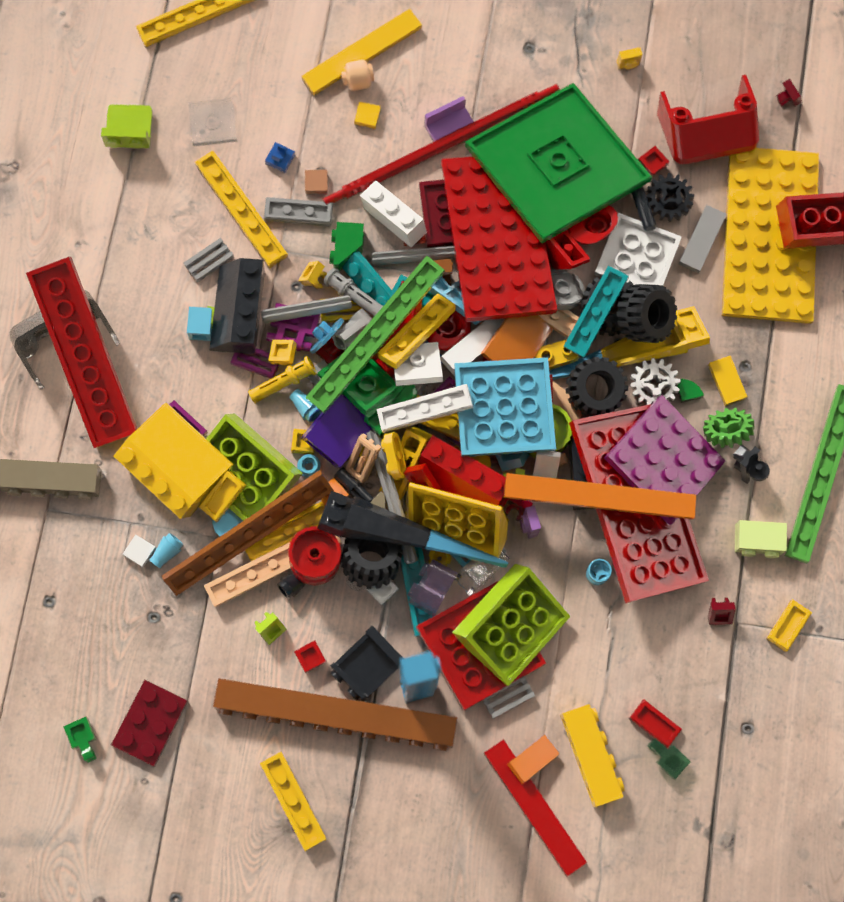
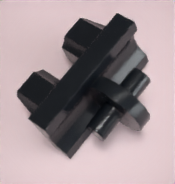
[733,445,770,484]

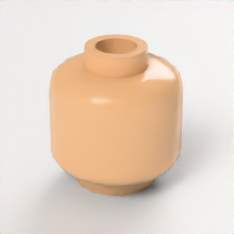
[341,60,375,91]

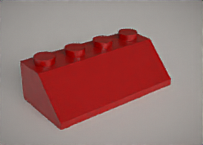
[418,435,508,508]

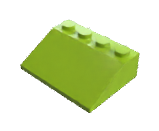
[206,413,303,521]
[452,564,571,686]

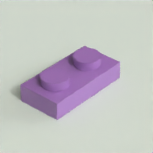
[520,505,541,539]

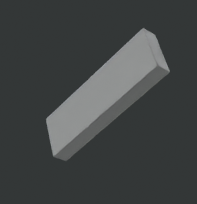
[264,197,333,226]
[679,205,727,273]

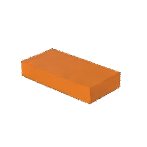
[507,735,559,784]

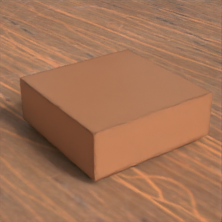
[305,170,328,194]

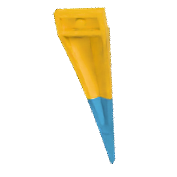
[549,306,710,380]

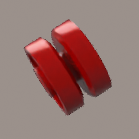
[288,526,341,586]

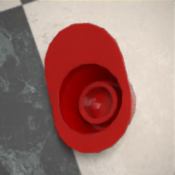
[569,205,618,245]

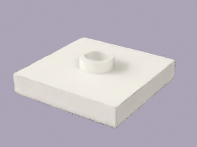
[394,342,443,386]

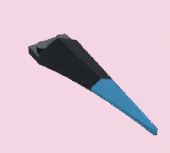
[317,491,509,568]

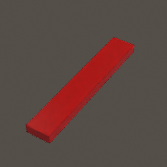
[484,739,587,877]

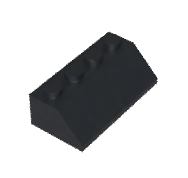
[209,258,265,354]

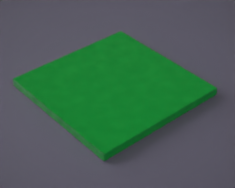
[465,83,652,244]

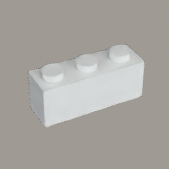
[360,181,427,247]

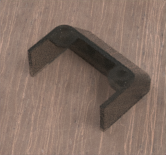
[9,290,120,390]

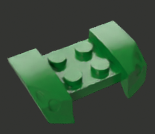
[317,354,417,436]

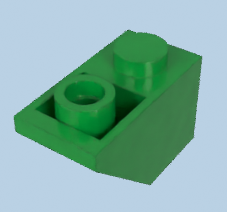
[329,222,364,272]

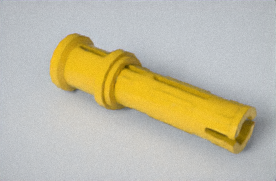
[248,356,317,404]

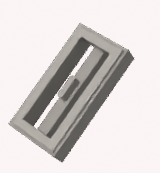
[184,238,234,283]
[483,676,535,719]

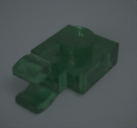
[647,738,691,780]

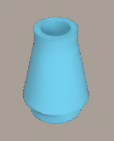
[289,389,322,422]
[149,533,184,568]

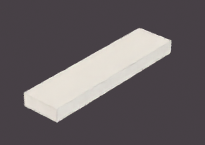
[440,319,504,376]
[377,384,474,433]

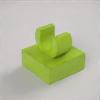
[255,612,287,645]

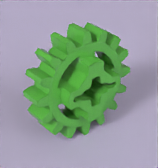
[703,408,755,448]

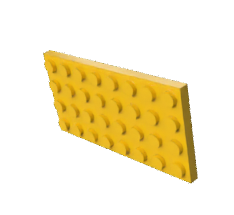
[722,148,819,324]

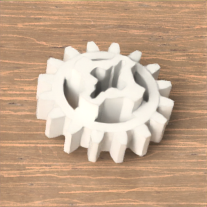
[630,358,681,405]

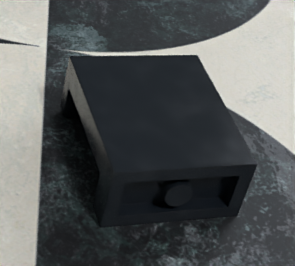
[330,625,403,702]

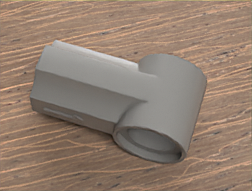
[332,309,372,351]

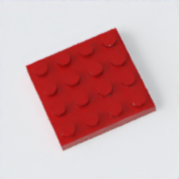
[416,581,546,711]

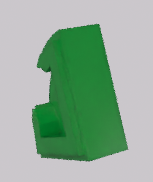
[676,379,704,403]

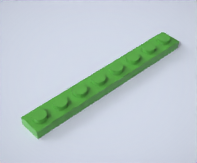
[305,256,445,414]
[785,384,844,564]

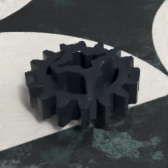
[646,173,695,222]

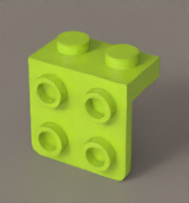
[101,104,152,149]

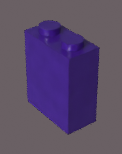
[301,395,372,468]

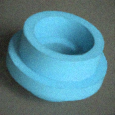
[297,454,321,478]

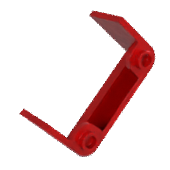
[657,75,760,164]

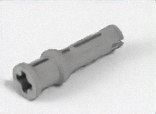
[324,268,383,316]

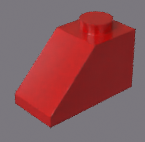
[545,230,591,270]

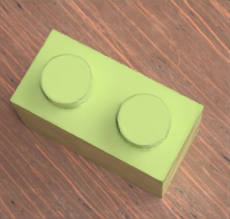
[735,520,787,558]

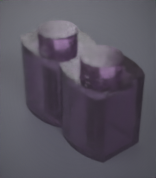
[408,559,457,617]

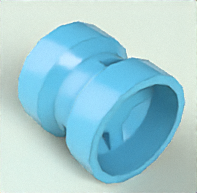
[586,559,612,586]

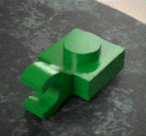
[63,716,97,763]

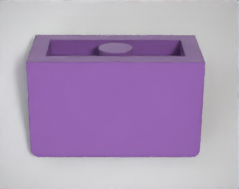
[424,96,474,142]

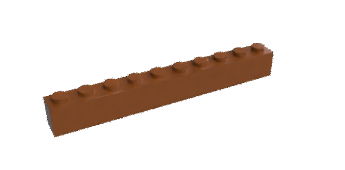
[213,678,457,751]

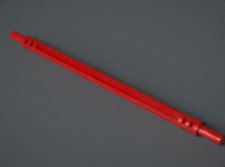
[322,84,560,205]

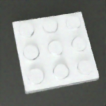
[594,213,681,285]

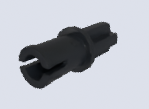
[333,467,374,502]

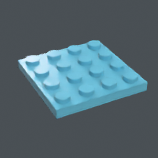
[454,358,556,457]

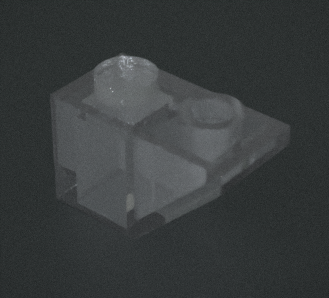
[454,550,510,596]

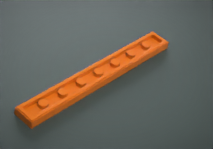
[504,473,696,519]

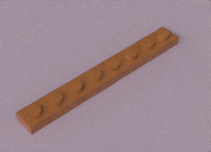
[162,470,334,596]

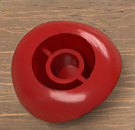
[426,310,471,351]

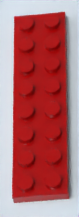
[26,257,137,448]

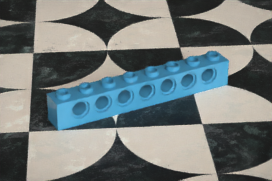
[399,651,442,704]

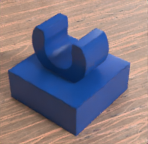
[265,142,295,173]

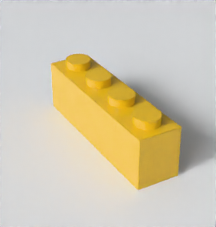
[560,704,625,808]

